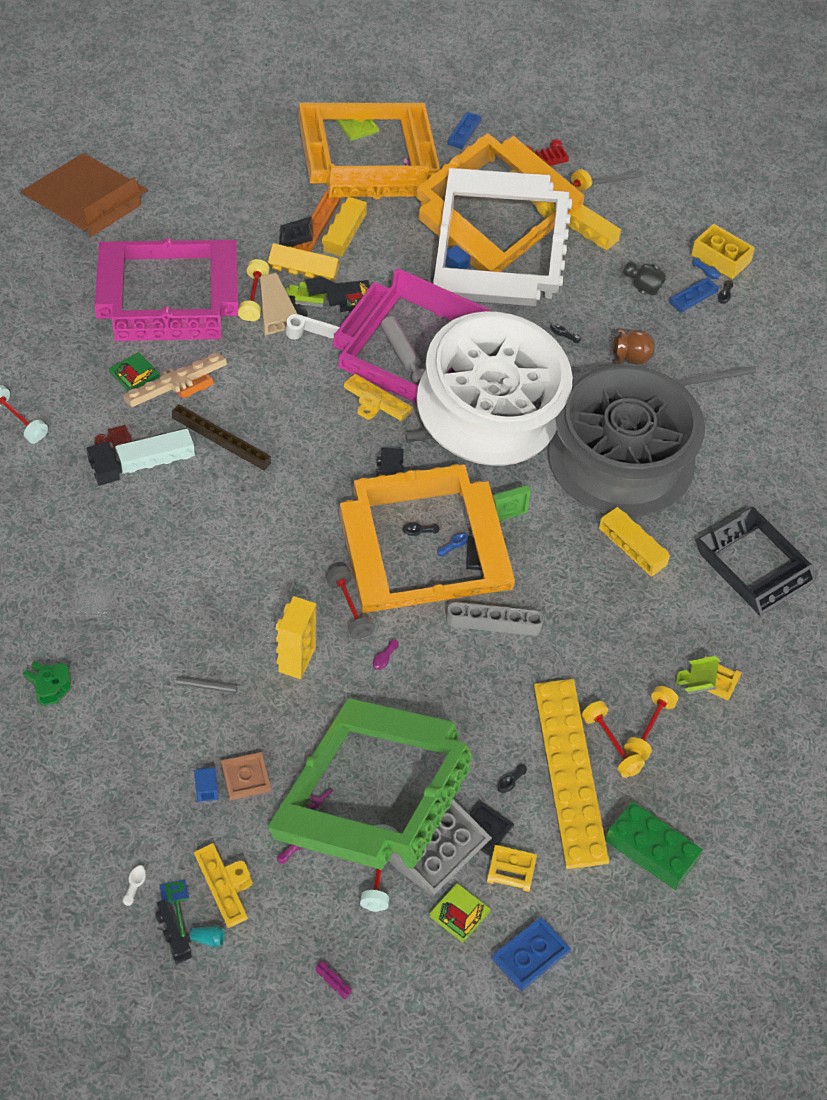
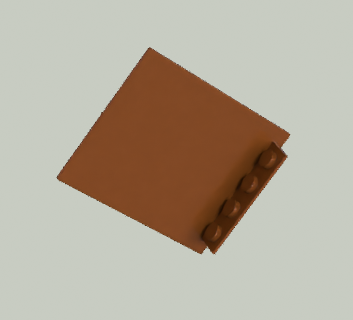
[20,153,148,238]

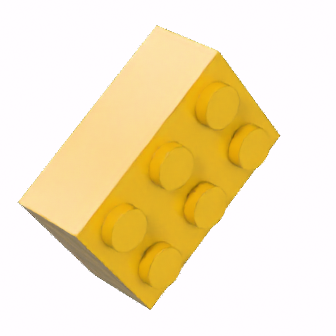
[691,224,755,280]

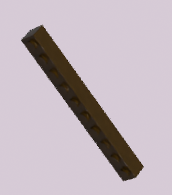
[172,404,271,470]

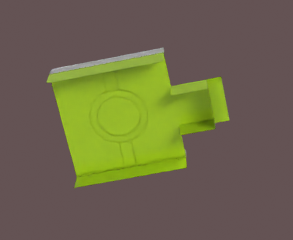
[285,282,325,307]
[676,656,721,694]

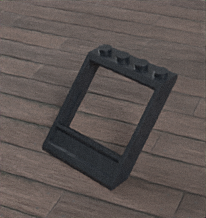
[695,506,817,616]

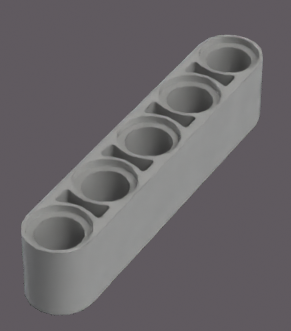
[446,602,544,635]

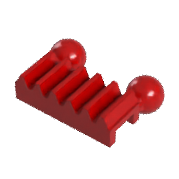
[526,139,569,166]

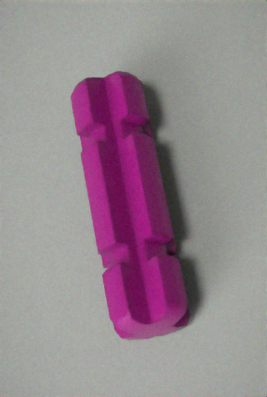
[316,961,352,999]

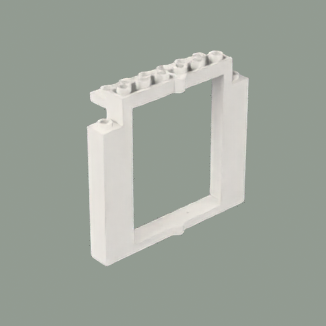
[433,168,572,306]

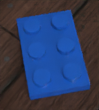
[491,917,571,992]

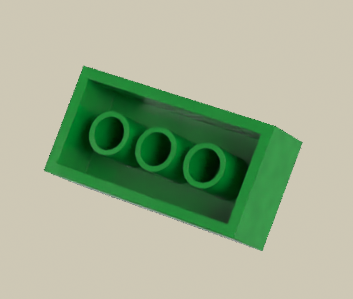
[605,801,703,891]

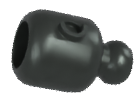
[623,261,666,296]

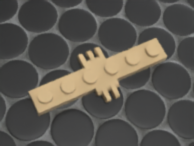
[123,353,227,407]

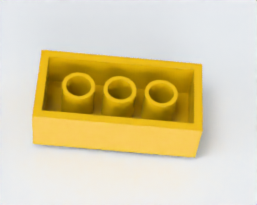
[276,596,316,679]

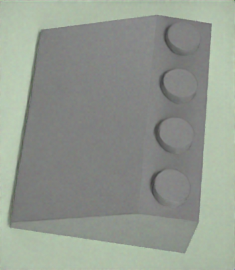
[389,799,491,896]

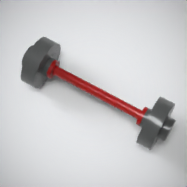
[326,566,375,639]

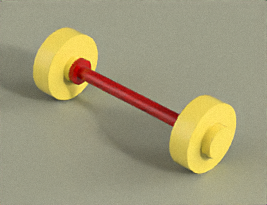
[238,259,270,321]

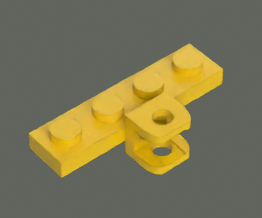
[344,374,413,422]
[193,843,253,928]

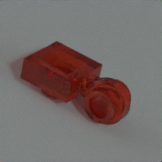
[94,425,131,447]

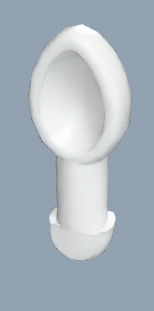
[123,865,146,906]

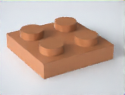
[221,752,271,801]

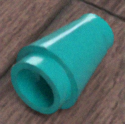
[190,926,225,948]

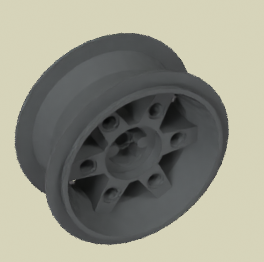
[549,365,705,517]

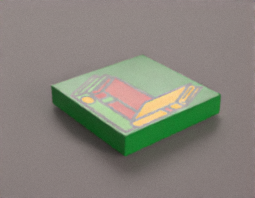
[109,352,160,391]

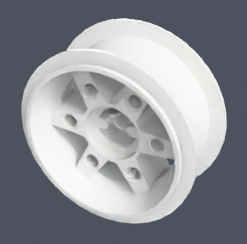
[417,311,572,466]

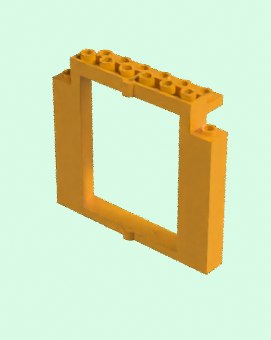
[298,103,440,199]
[417,133,585,272]
[339,464,515,613]

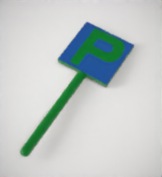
[159,879,189,937]

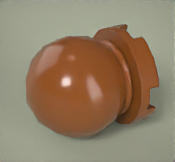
[613,328,655,365]

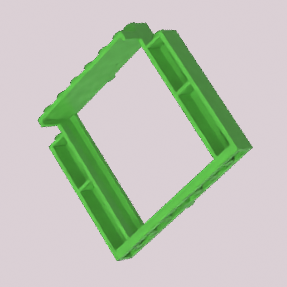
[268,698,472,870]

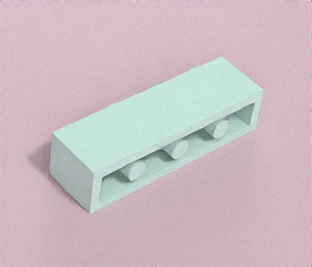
[115,428,195,473]

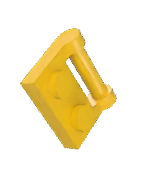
[704,656,742,701]
[487,845,537,892]

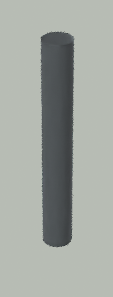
[176,677,237,693]

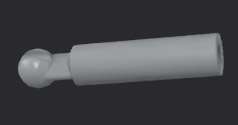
[381,316,425,386]

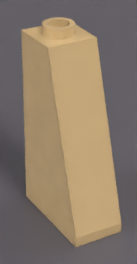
[260,273,297,335]

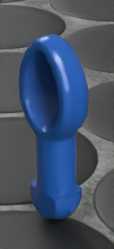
[692,258,720,279]
[437,533,468,557]

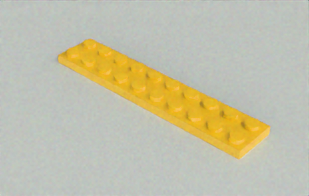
[534,679,609,869]

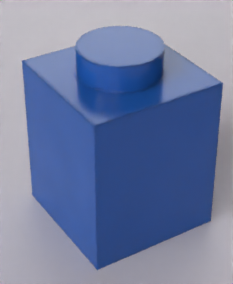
[445,245,471,270]
[194,767,218,802]

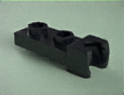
[154,899,192,964]

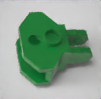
[22,661,71,706]

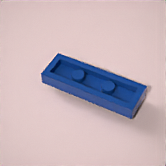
[448,111,482,149]
[669,277,719,313]

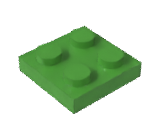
[493,485,531,521]

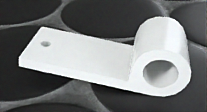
[286,314,340,340]

